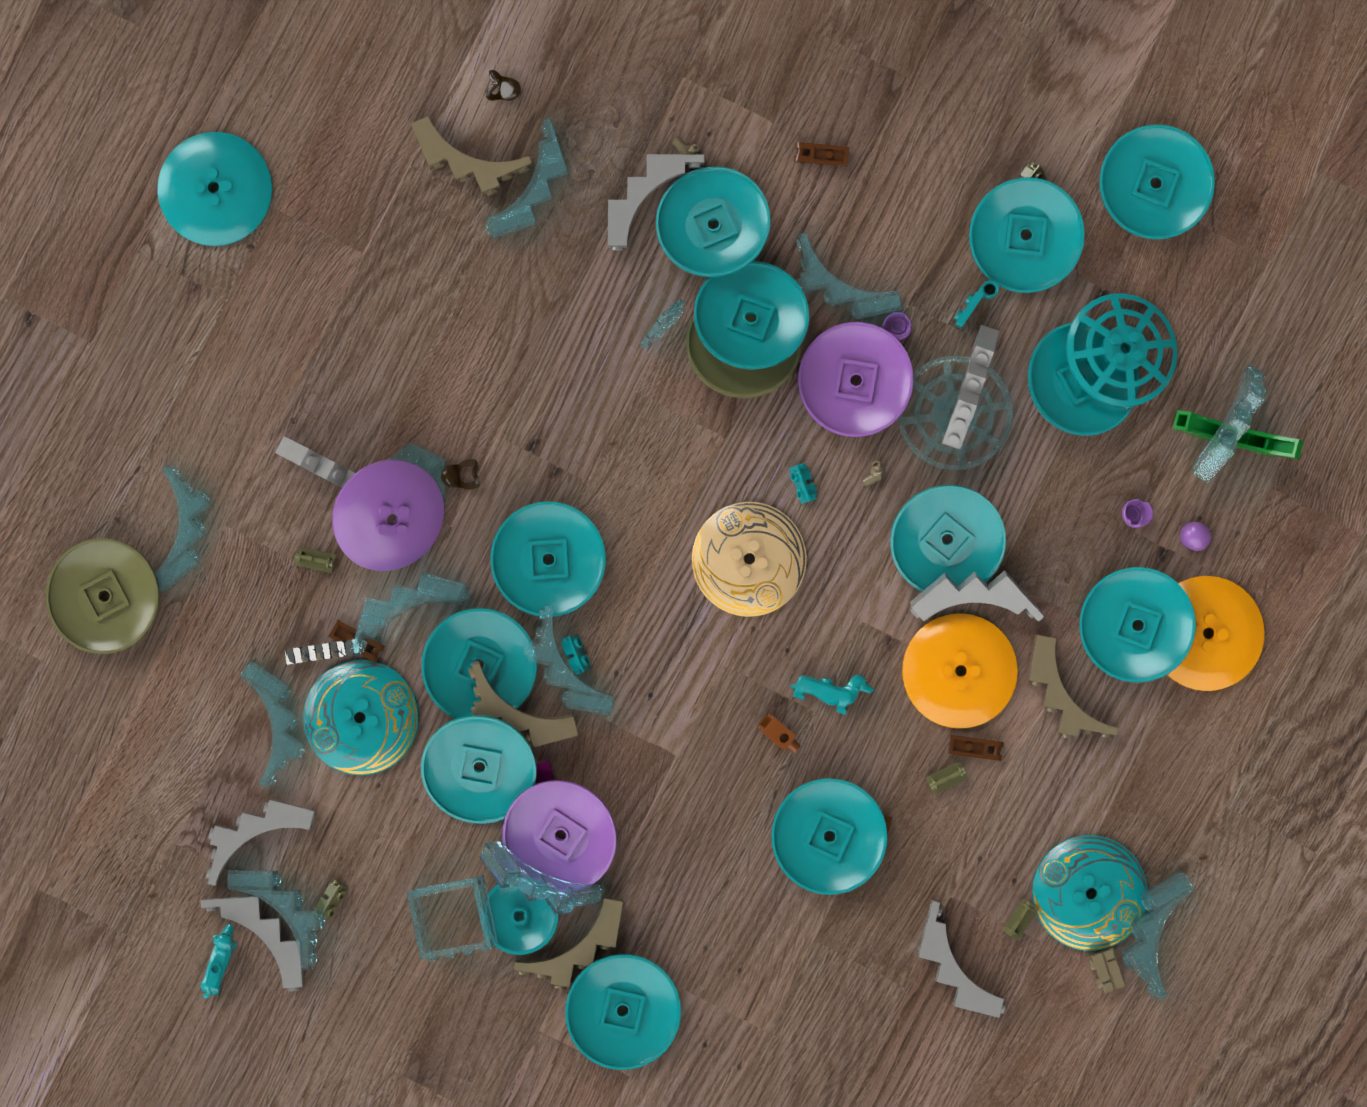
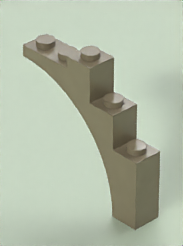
[411,116,533,196]
[1027,635,1119,739]
[468,661,578,747]
[514,897,623,990]

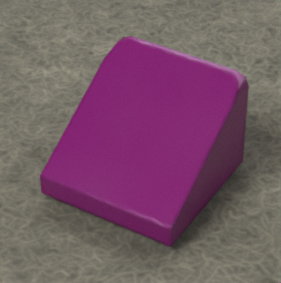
[535,760,554,783]

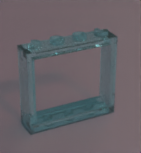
[406,875,498,962]

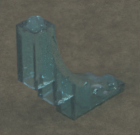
[484,118,568,239]
[351,572,469,656]

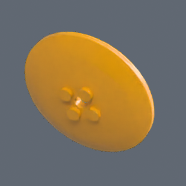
[1167,576,1265,691]
[902,613,1018,729]

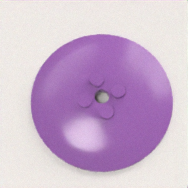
[798,322,913,437]
[332,460,444,571]
[502,780,617,893]

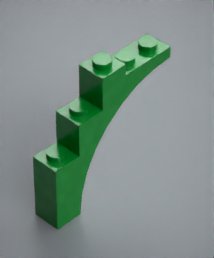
[1173,410,1304,460]

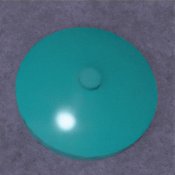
[481,877,559,955]

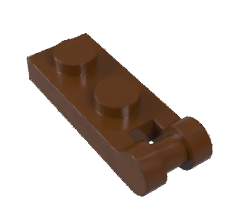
[794,142,849,167]
[329,620,385,663]
[948,735,1004,761]

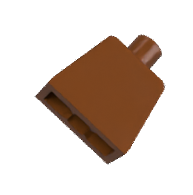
[757,713,801,754]

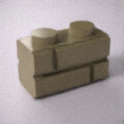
[1088,948,1126,993]

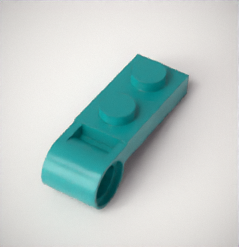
[954,280,999,329]

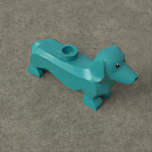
[790,674,875,715]
[200,924,237,998]

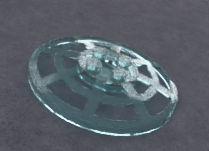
[898,355,1013,471]

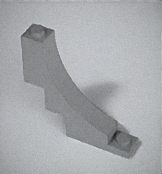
[608,154,704,251]
[910,570,1044,622]
[201,895,305,991]
[917,900,1006,1018]

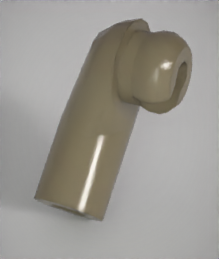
[672,137,700,155]
[862,460,884,487]

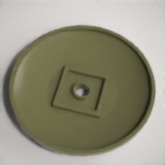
[686,315,801,398]
[46,538,160,654]

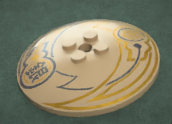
[692,502,807,617]

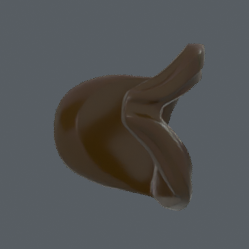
[486,70,521,101]
[441,459,480,490]

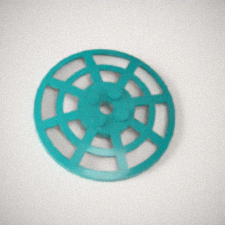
[1066,293,1178,407]

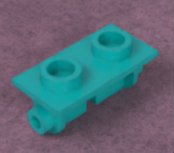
[789,463,818,504]
[561,633,591,675]

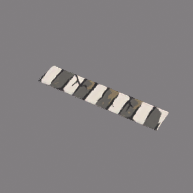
[285,639,361,665]

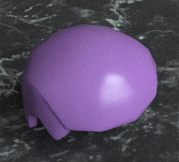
[883,312,912,341]
[1122,499,1153,528]
[1180,522,1212,551]

